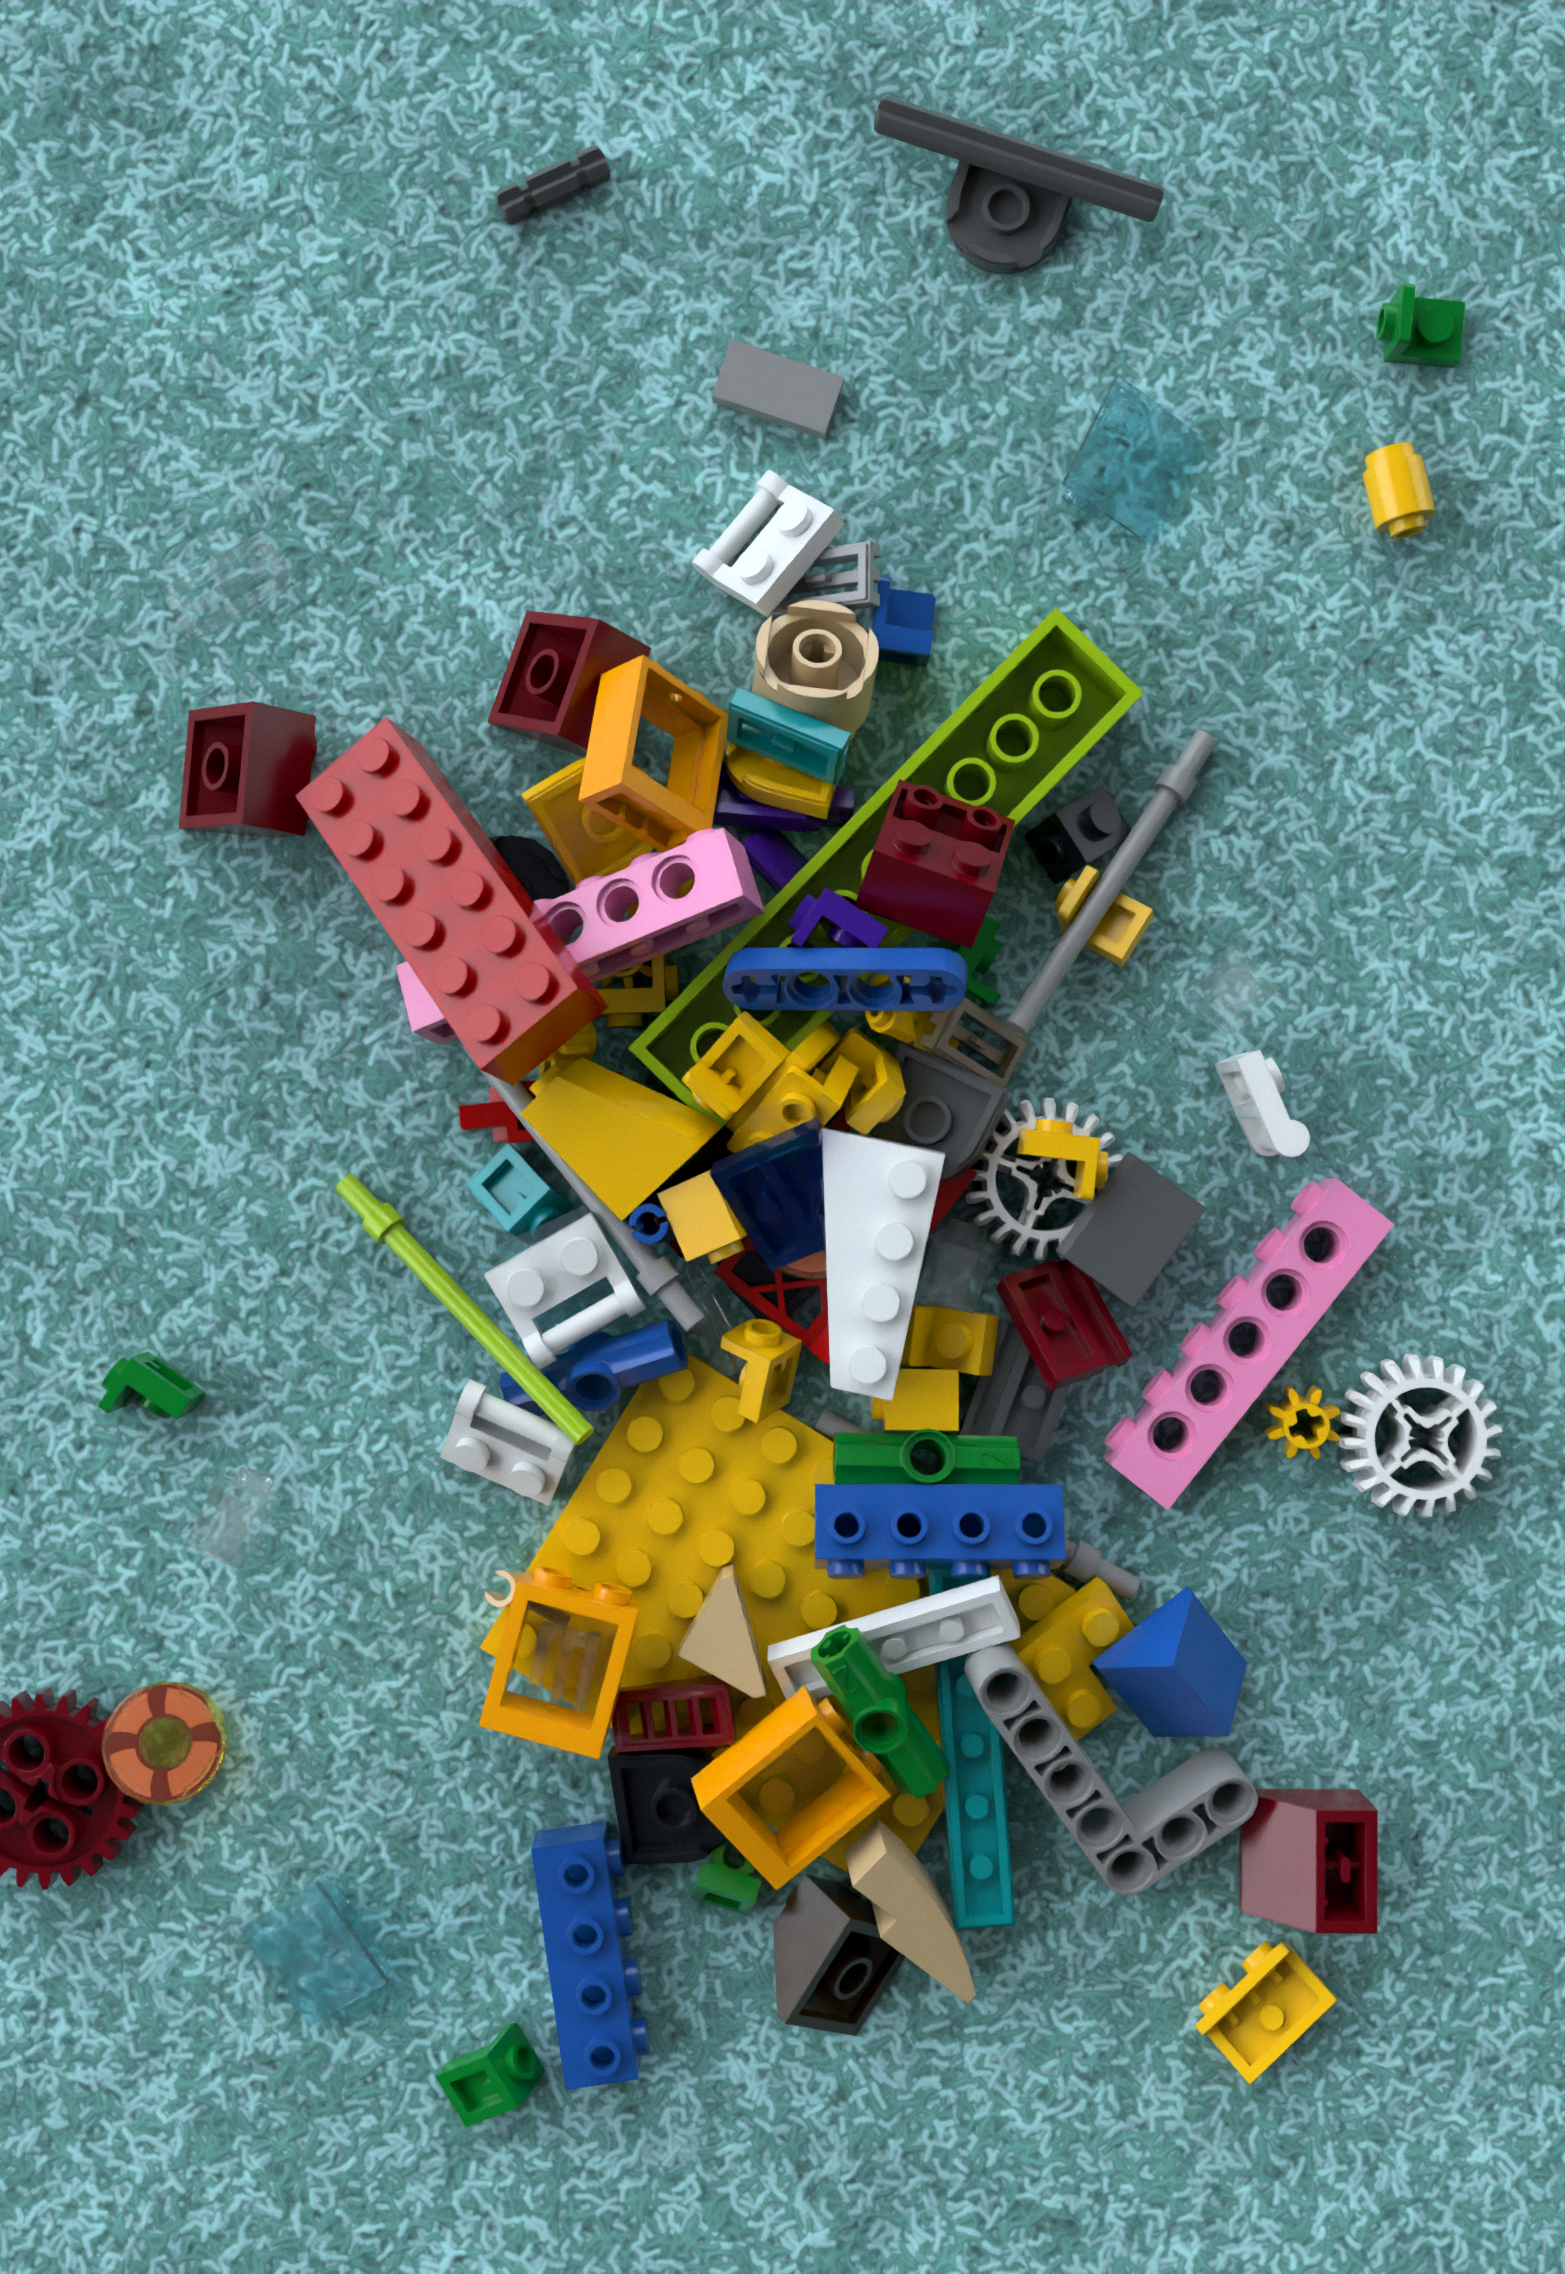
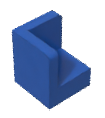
[872,576,936,667]

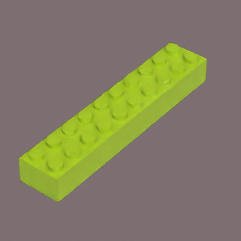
[628,608,1144,1134]

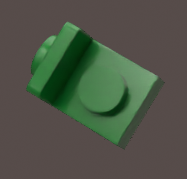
[1376,283,1465,368]
[939,915,1002,1009]
[98,1351,206,1419]
[435,2023,545,2127]

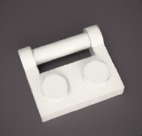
[691,470,845,617]
[1214,1050,1310,1157]
[484,1212,647,1370]
[440,1379,575,1506]

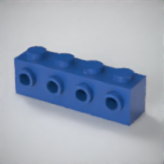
[814,1484,1066,1580]
[531,1821,650,2090]

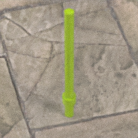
[335,1174,595,1446]

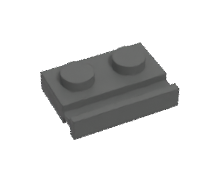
[958,1319,1070,1464]

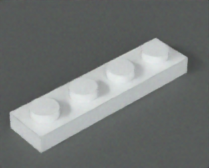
[767,1575,1021,1700]

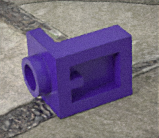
[788,887,889,948]

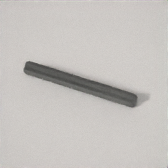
[874,96,1164,222]

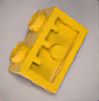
[727,1054,859,1182]

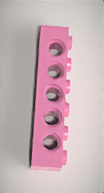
[396,827,765,1046]
[1103,1178,1395,1510]

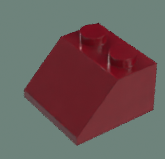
[487,611,651,757]
[179,701,317,838]

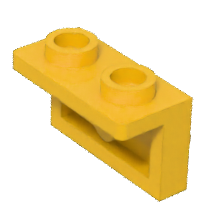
[1195,1941,1339,2084]

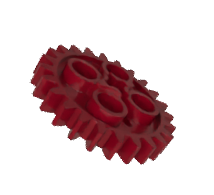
[0,1687,146,1890]

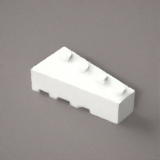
[822,1127,945,1401]

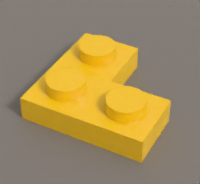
[1009,1576,1135,1741]

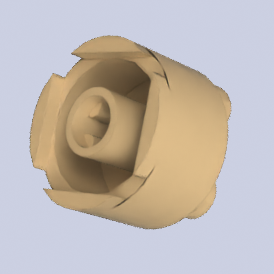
[752,600,879,740]

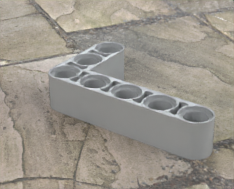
[964,1642,1258,1896]

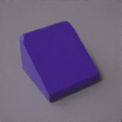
[742,829,809,894]

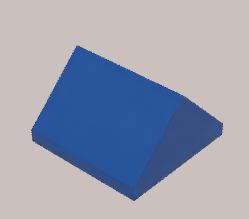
[1092,1586,1247,1737]

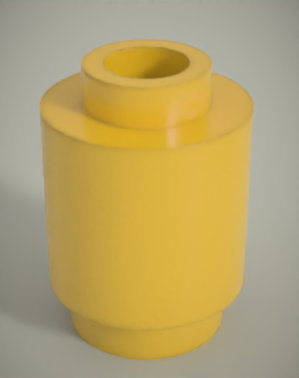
[1362,442,1436,539]

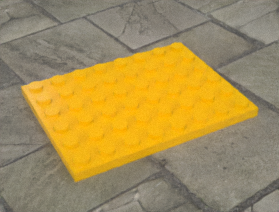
[480,1350,1076,1873]

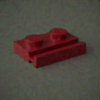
[996,1259,1133,1392]

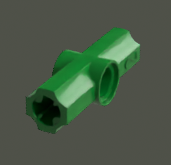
[833,1429,1020,1485]
[811,1624,949,1799]

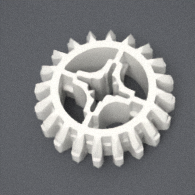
[964,1098,1123,1260]
[1335,1354,1503,1518]

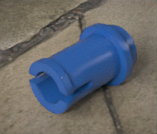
[629,1195,676,1244]

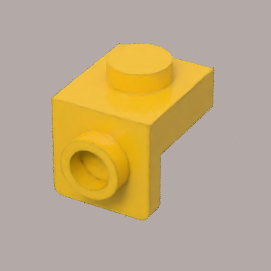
[1055,865,1154,967]
[596,954,679,1028]
[682,1011,791,1121]
[816,1028,906,1136]
[1017,1119,1108,1200]

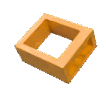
[578,655,728,853]
[478,1566,643,1759]
[691,1685,891,1891]

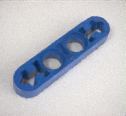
[723,948,968,1011]

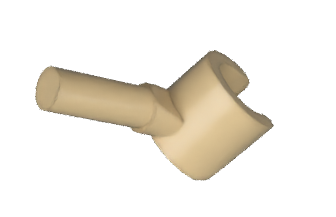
[485,1570,572,1629]

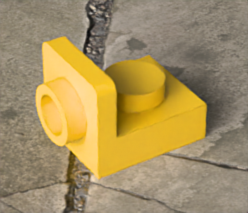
[900,1305,999,1376]
[720,1318,803,1423]

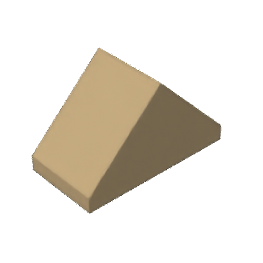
[678,1564,767,1698]

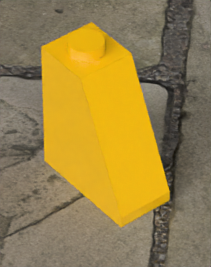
[520,1057,721,1221]

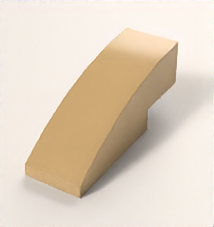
[844,1818,976,2004]

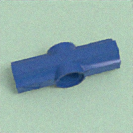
[500,1319,688,1416]

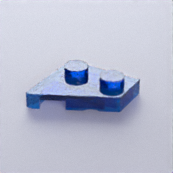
[709,1117,826,1272]

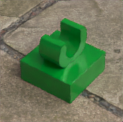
[690,1841,761,1915]

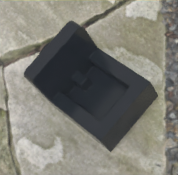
[1025,785,1131,884]

